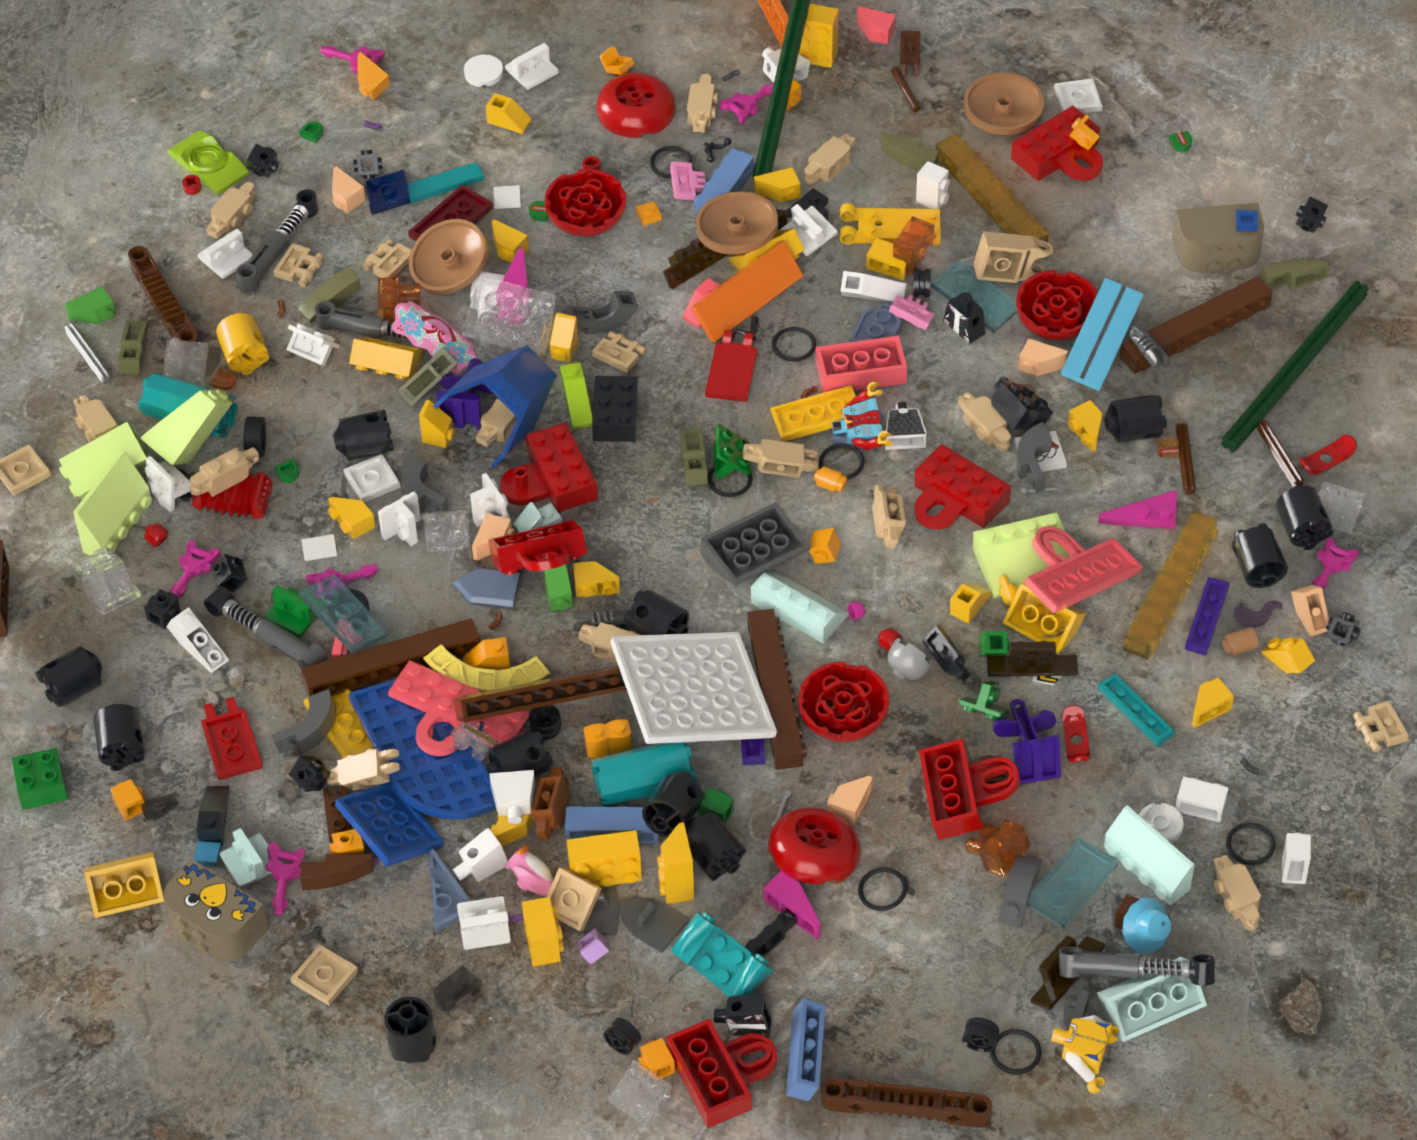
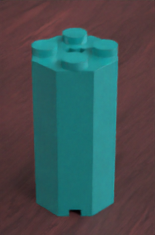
[138,373,238,437]
[591,742,697,806]

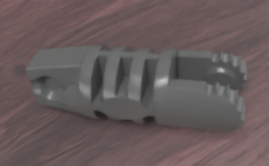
[1129,325,1170,368]
[572,608,628,631]

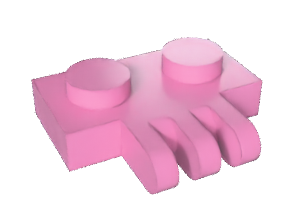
[670,161,706,200]
[889,294,934,330]

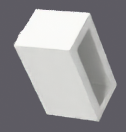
[916,161,950,209]
[1176,776,1229,822]
[1282,833,1311,884]

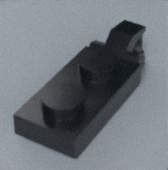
[922,625,971,681]
[745,910,797,956]

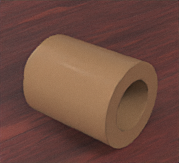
[1222,627,1259,656]

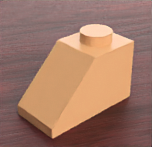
[332,166,366,214]
[1018,338,1068,376]
[472,513,514,561]
[1291,585,1329,636]
[827,776,873,825]

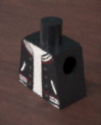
[943,292,985,344]
[714,994,772,1038]

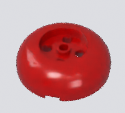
[596,72,676,138]
[545,169,626,237]
[1016,270,1098,341]
[798,662,889,742]
[768,807,861,885]

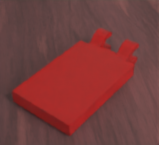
[705,330,757,402]
[201,697,263,780]

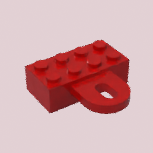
[1011,106,1103,181]
[914,444,1011,530]
[488,520,587,575]
[919,738,1020,840]
[666,1018,777,1128]

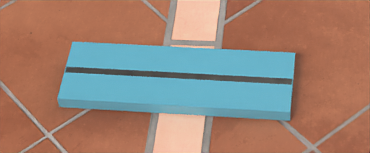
[1060,278,1144,391]

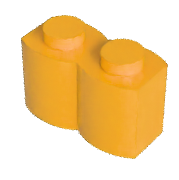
[583,719,632,758]

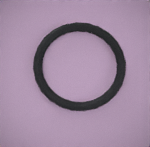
[650,146,692,178]
[772,327,816,362]
[819,444,864,480]
[708,467,753,497]
[1226,823,1276,865]
[858,868,907,911]
[990,1029,1041,1075]

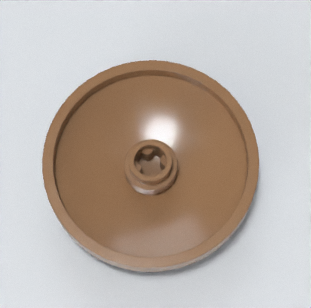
[964,72,1044,135]
[695,191,778,254]
[409,219,488,295]

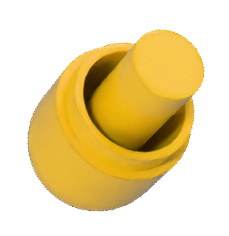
[998,575,1018,606]

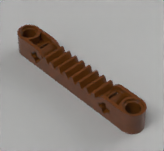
[128,246,200,356]
[821,1077,992,1128]

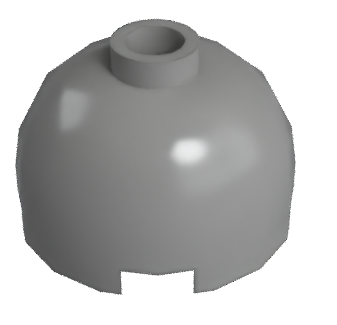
[887,638,933,681]

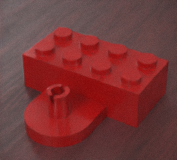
[500,422,598,513]

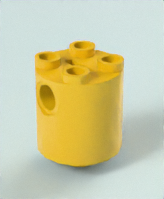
[216,313,269,375]

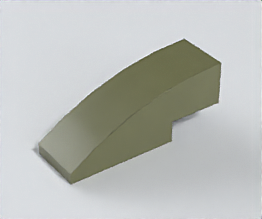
[881,133,939,171]
[1261,259,1330,290]
[298,266,361,323]
[118,321,148,374]
[397,347,458,406]
[680,429,708,486]

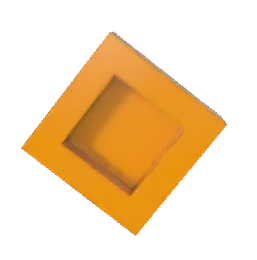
[635,201,662,226]

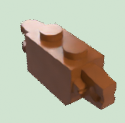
[531,767,571,841]

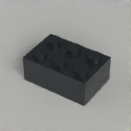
[592,376,638,442]

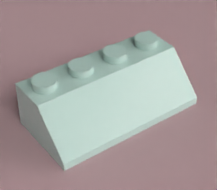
[751,572,849,644]
[1104,805,1194,906]
[1097,957,1207,1042]

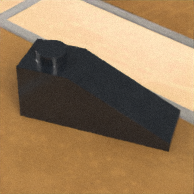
[196,786,230,846]

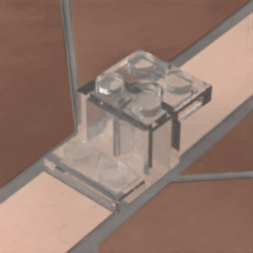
[68,547,142,615]

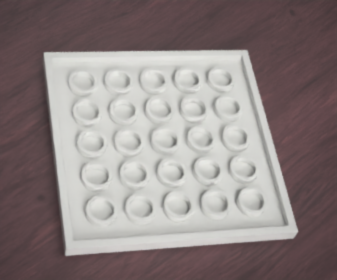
[610,632,777,744]

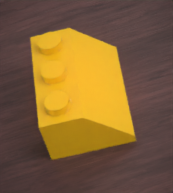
[728,228,805,271]
[349,337,426,380]
[1002,583,1086,654]
[657,822,694,905]
[84,852,164,918]

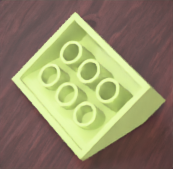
[73,450,152,561]
[972,512,1070,598]

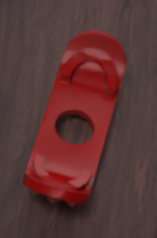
[1299,435,1357,476]
[1062,705,1091,764]

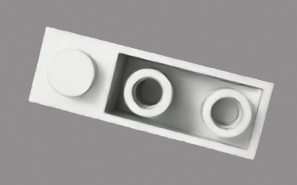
[841,271,906,303]
[167,607,229,673]

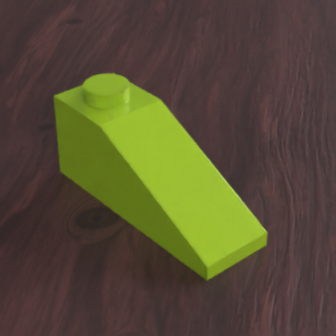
[560,362,592,429]

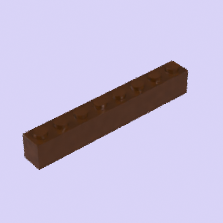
[1120,276,1273,374]
[747,608,807,770]
[300,618,481,697]
[453,665,627,722]

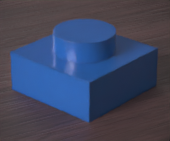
[1236,210,1258,231]

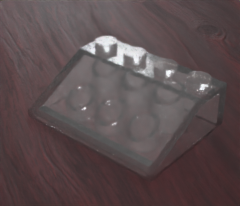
[462,275,558,360]

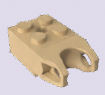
[973,231,1054,283]

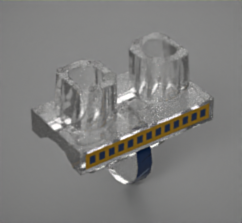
[450,720,497,761]

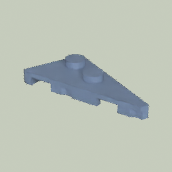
[429,849,471,933]

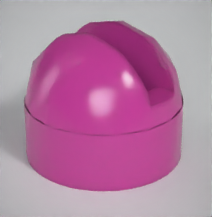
[848,601,866,620]

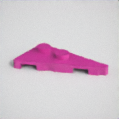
[1098,491,1177,529]

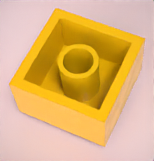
[522,897,564,967]

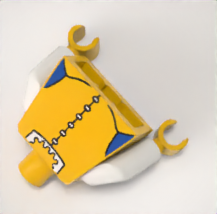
[1051,1015,1119,1094]

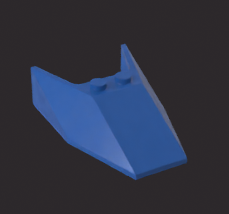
[433,345,557,468]

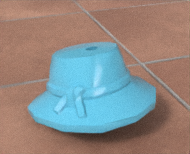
[1122,898,1171,954]

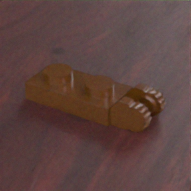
[900,31,920,76]

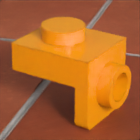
[600,46,634,75]
[785,80,801,112]
[1069,114,1100,150]

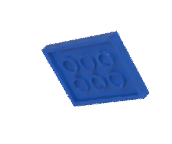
[335,781,444,867]

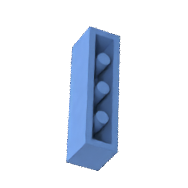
[694,148,754,216]
[565,805,659,844]
[786,999,825,1101]

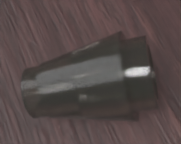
[141,793,178,821]

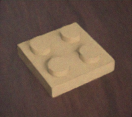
[0,445,51,496]
[547,868,602,931]
[291,945,358,1006]

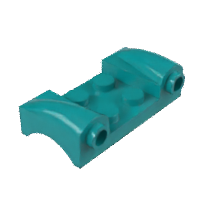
[670,911,774,997]

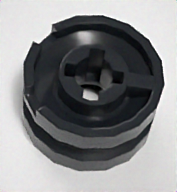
[913,268,931,297]
[529,705,561,740]
[962,1017,999,1052]
[603,1018,642,1055]

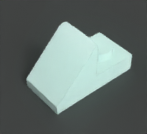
[513,502,562,532]

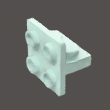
[220,828,272,888]

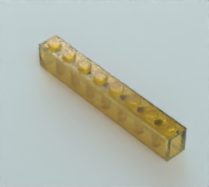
[936,134,1049,250]
[1123,511,1219,660]

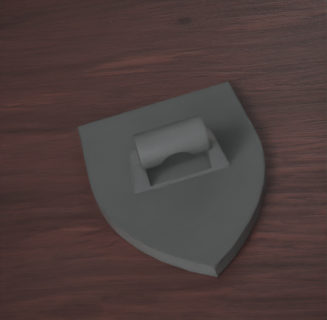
[570,885,619,935]
[619,897,690,953]

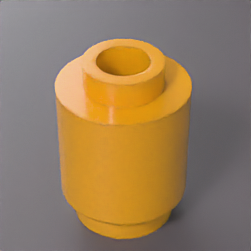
[814,466,847,493]

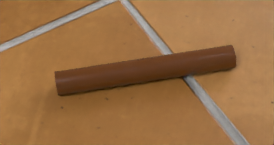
[891,67,921,112]

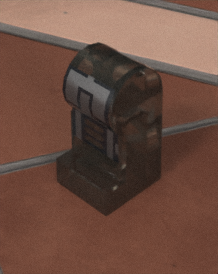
[434,966,480,1011]

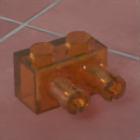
[893,216,936,274]
[378,277,421,324]
[965,820,1031,877]

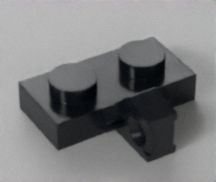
[786,188,829,221]

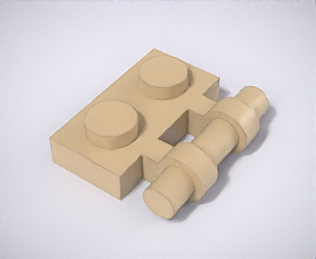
[362,239,411,282]
[273,243,324,287]
[592,331,647,373]
[1353,701,1409,752]

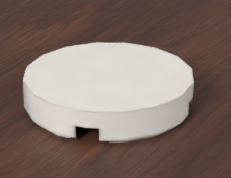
[464,55,503,87]
[1139,803,1184,844]

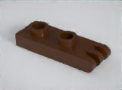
[323,785,351,842]

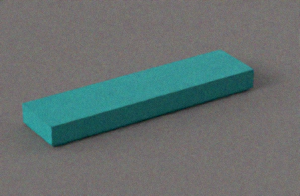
[401,162,484,204]
[1097,673,1175,747]

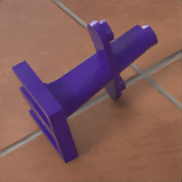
[436,358,494,430]
[993,699,1061,785]

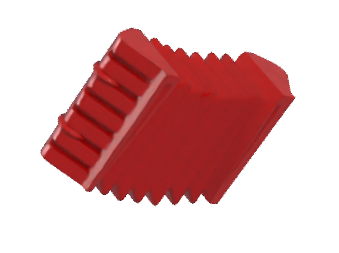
[191,472,273,519]

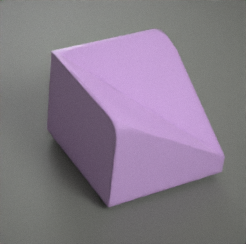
[577,928,609,964]

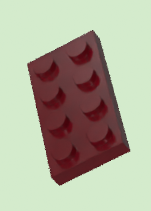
[408,185,493,241]

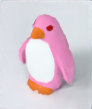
[505,845,554,897]

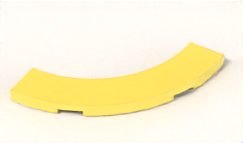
[424,644,550,692]

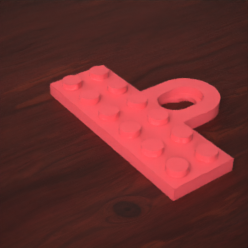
[1024,526,1143,613]
[388,660,529,756]

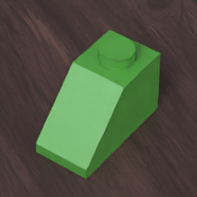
[65,286,116,324]
[544,564,573,612]

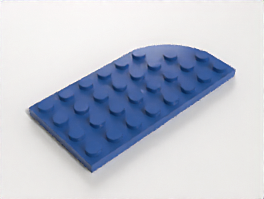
[349,668,497,820]

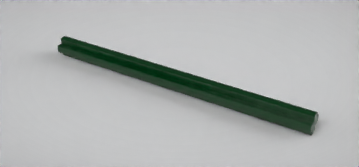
[752,0,811,180]
[1221,281,1369,452]

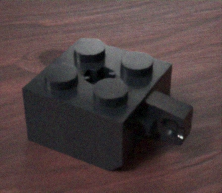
[991,377,1053,431]

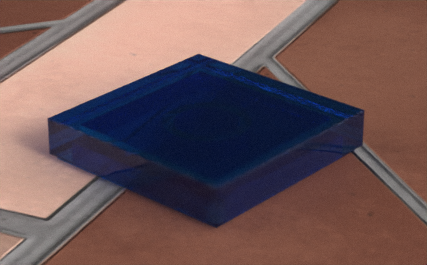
[366,169,411,215]

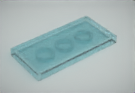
[930,259,1017,333]
[299,574,389,654]
[1027,838,1118,929]

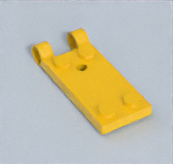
[840,203,941,245]

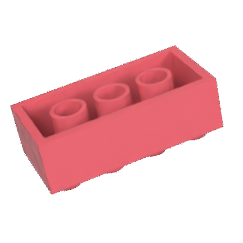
[815,336,907,393]

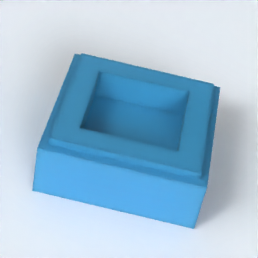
[193,841,222,867]

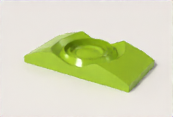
[167,130,249,195]

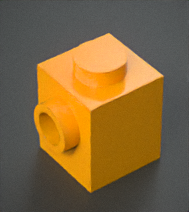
[809,528,842,564]
[110,779,146,821]
[329,829,365,854]
[638,1038,675,1082]

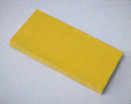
[770,385,856,442]
[303,689,374,759]

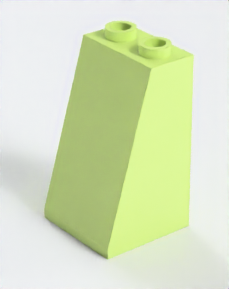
[140,389,232,465]
[59,422,150,500]

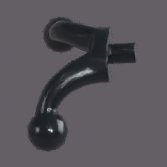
[703,138,732,163]
[731,316,759,340]

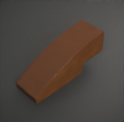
[300,854,374,890]

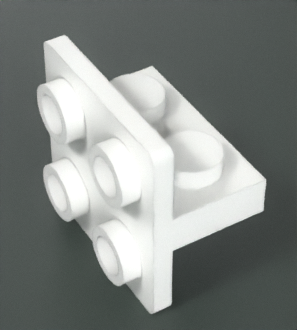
[505,43,559,90]
[781,204,837,256]
[198,229,253,279]
[286,324,340,366]
[145,456,191,512]
[470,473,510,527]
[378,491,420,546]
[457,896,511,950]

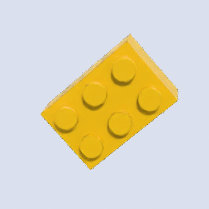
[799,4,839,68]
[566,830,642,887]

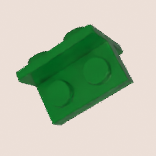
[714,424,751,479]
[264,585,325,637]
[958,680,1010,720]

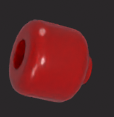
[144,523,169,547]
[878,628,903,652]

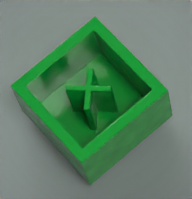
[12,748,68,810]

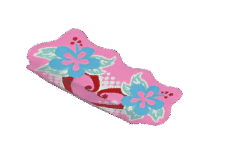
[392,301,477,374]

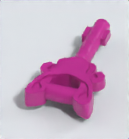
[320,45,385,74]
[719,83,774,124]
[1312,538,1359,589]
[170,540,221,598]
[306,564,378,604]
[265,842,305,915]

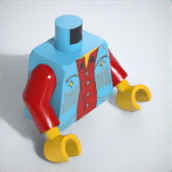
[831,382,892,451]

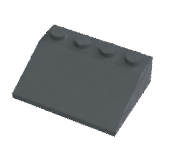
[701,502,811,586]

